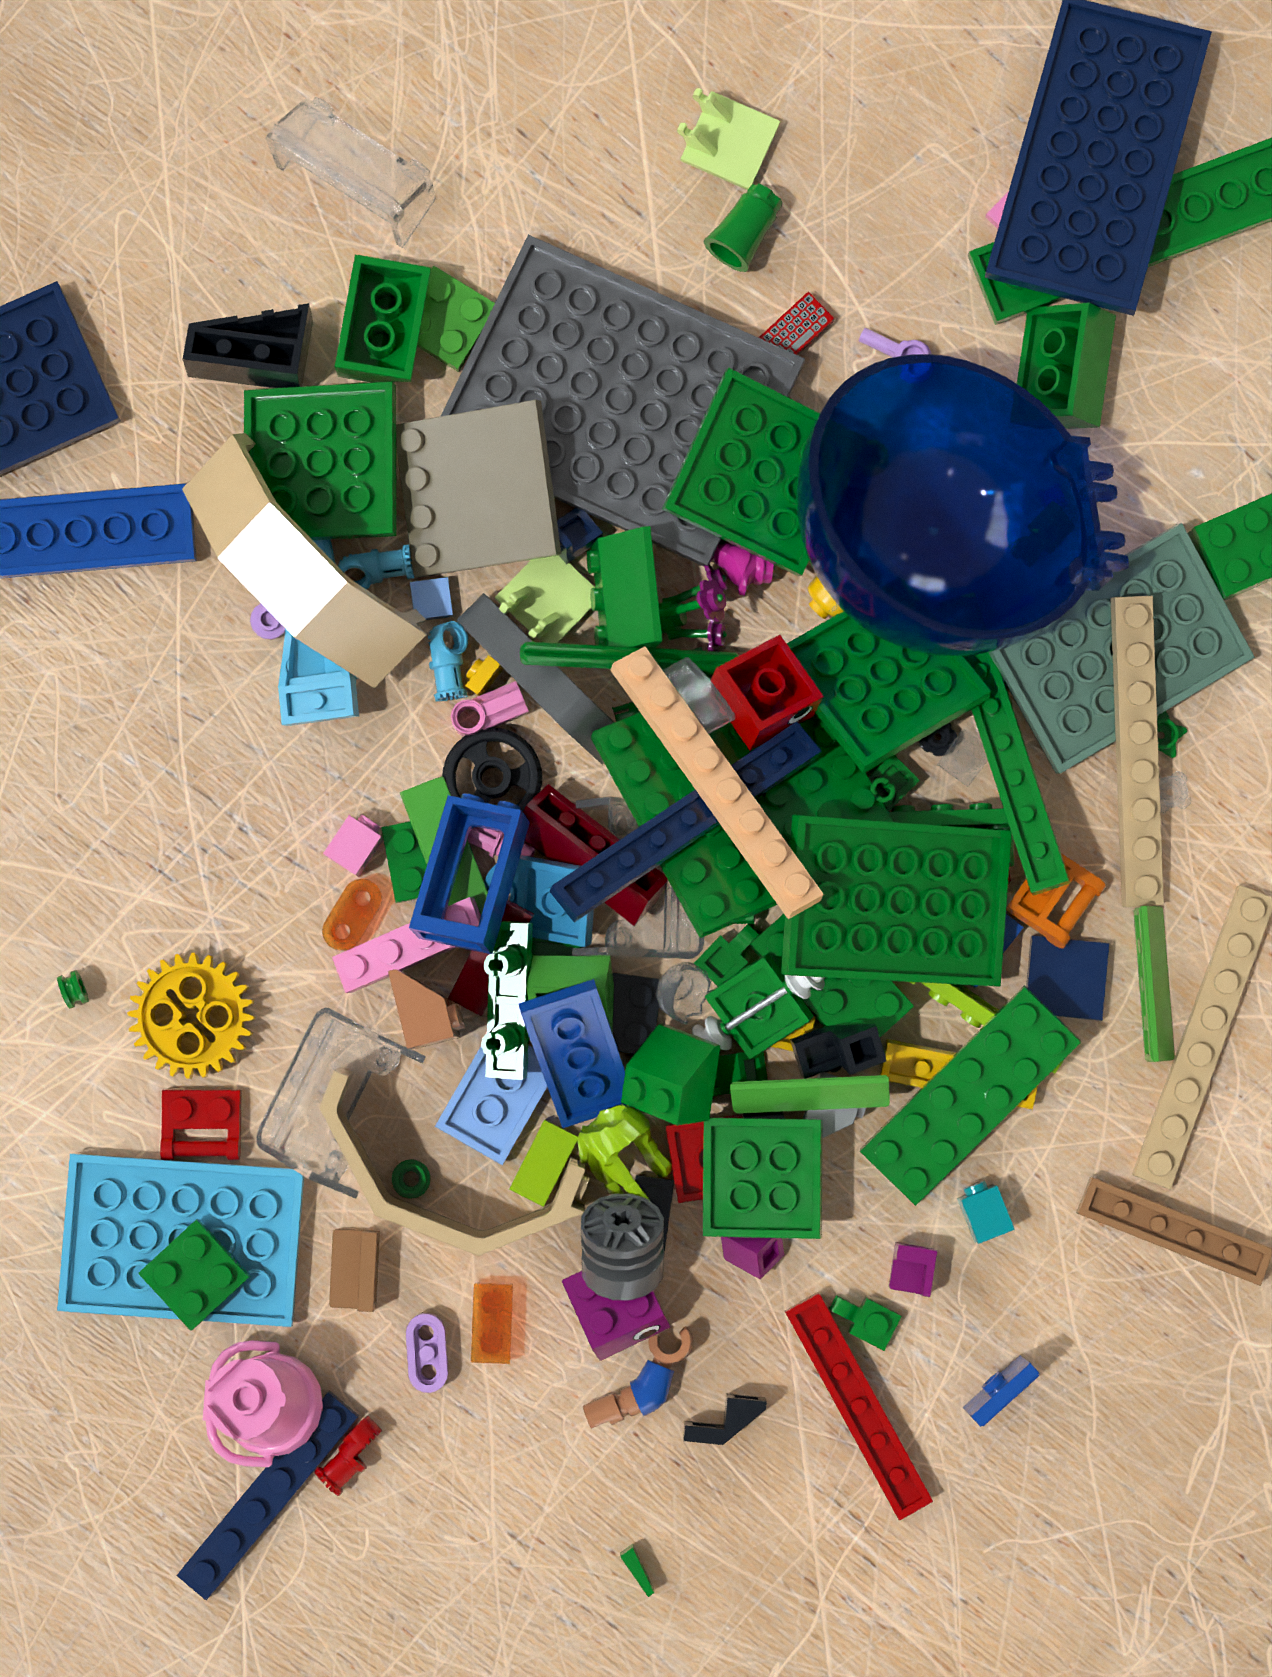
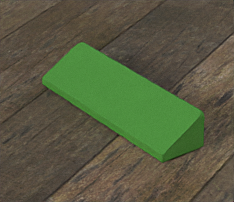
[400,776,488,915]
[1133,906,1175,1062]
[730,1075,890,1113]

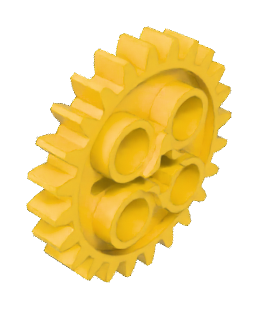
[127,953,256,1079]

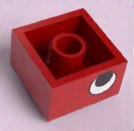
[707,635,824,750]

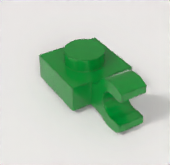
[694,924,759,986]
[829,1295,902,1351]

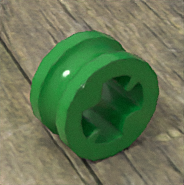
[57,970,89,1009]

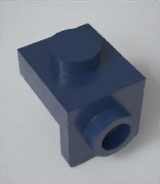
[557,508,603,565]

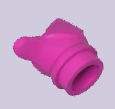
[712,541,774,596]

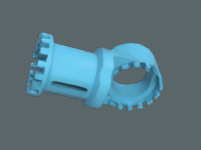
[338,544,414,590]
[428,621,468,702]

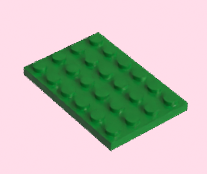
[781,815,1012,987]

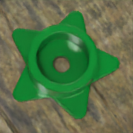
[1157,711,1187,758]

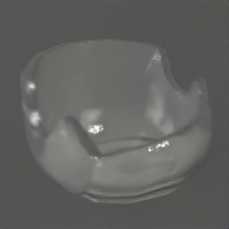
[656,962,711,1024]

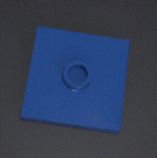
[962,1355,1039,1427]

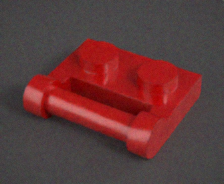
[160,1090,242,1160]

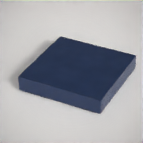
[1026,936,1109,1021]

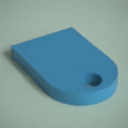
[484,855,594,947]

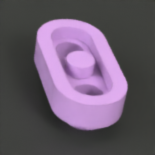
[406,1313,448,1393]

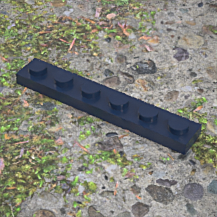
[176,1390,359,1600]

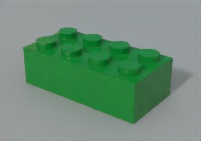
[1188,493,1272,601]
[749,913,914,1037]

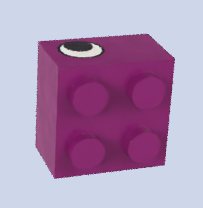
[561,1271,671,1361]

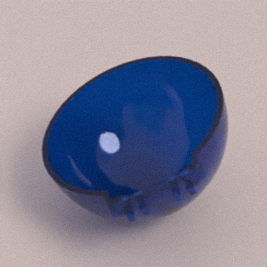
[796,354,1129,656]

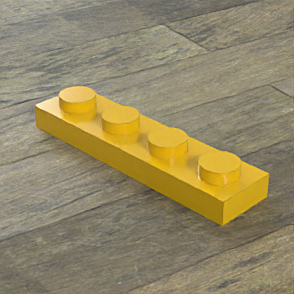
[880,1039,1038,1110]

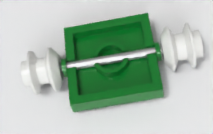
[692,953,825,1059]

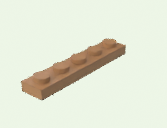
[1076,1177,1272,1286]

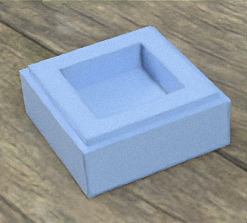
[410,577,453,620]

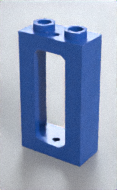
[409,794,530,954]

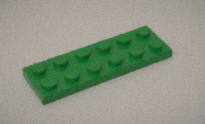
[860,985,1081,1206]

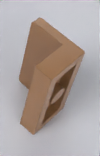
[329,1229,380,1312]

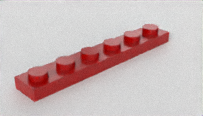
[785,1292,933,1521]

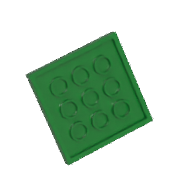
[662,368,865,576]
[244,381,397,540]
[787,578,991,774]

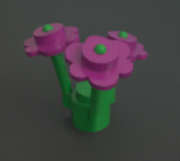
[659,564,728,652]

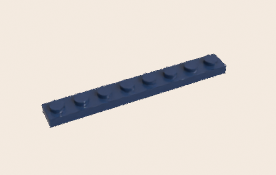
[550,721,821,923]

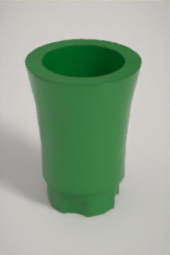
[703,183,783,272]

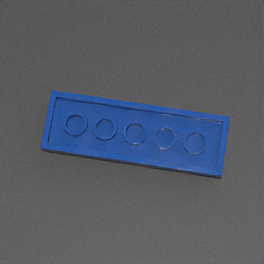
[0,483,197,579]

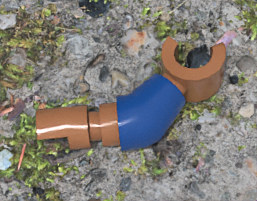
[583,1326,693,1429]

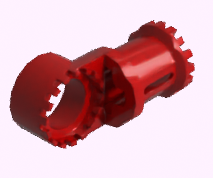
[314,1415,382,1496]

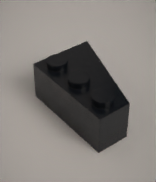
[182,303,313,388]

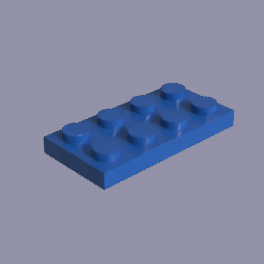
[518,979,626,1128]

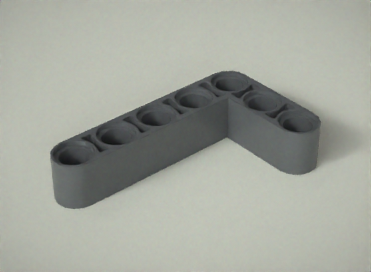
[457,593,615,765]

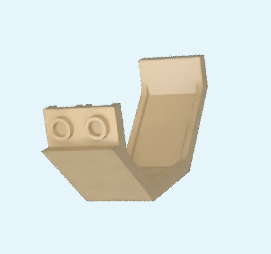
[182,433,427,688]
[319,1067,590,1256]

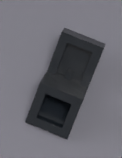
[790,1024,886,1079]
[683,1393,767,1445]

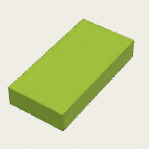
[509,1119,578,1207]

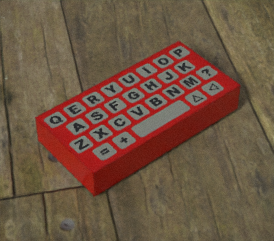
[758,291,834,355]

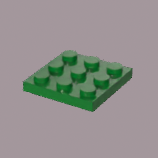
[703,1118,823,1239]

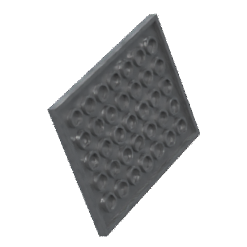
[440,234,805,566]

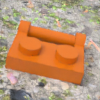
[1006,853,1106,948]

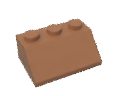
[388,969,465,1049]

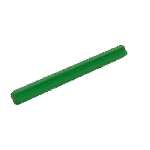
[520,642,739,674]

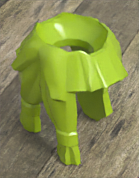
[577,1104,672,1201]

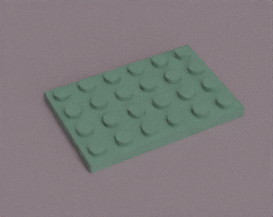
[981,523,1255,774]

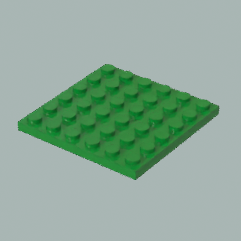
[591,684,893,938]

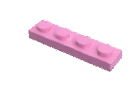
[332,897,481,993]

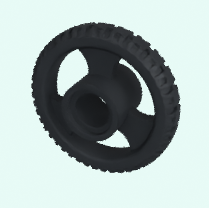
[442,728,542,812]

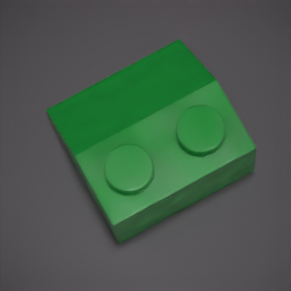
[621,1024,721,1126]

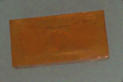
[471,1283,513,1364]

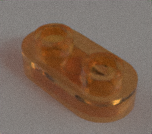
[322,879,383,951]

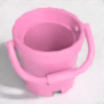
[203,1340,323,1467]

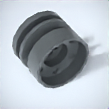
[581,1194,664,1300]

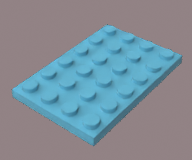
[57,1154,305,1327]

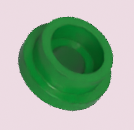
[391,1159,431,1199]

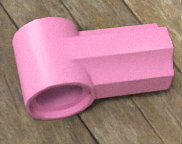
[451,681,529,737]

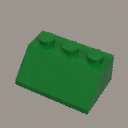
[334,254,431,383]
[1011,303,1116,429]
[587,526,662,648]

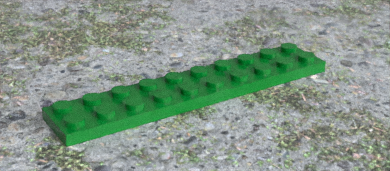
[968,137,1272,325]

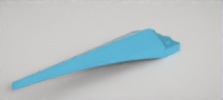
[278,540,359,726]

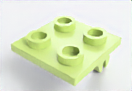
[677,88,780,190]
[495,555,595,643]

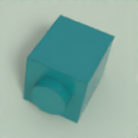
[957,1180,1015,1244]

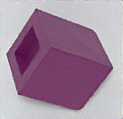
[721,1237,784,1280]
[889,1242,937,1297]

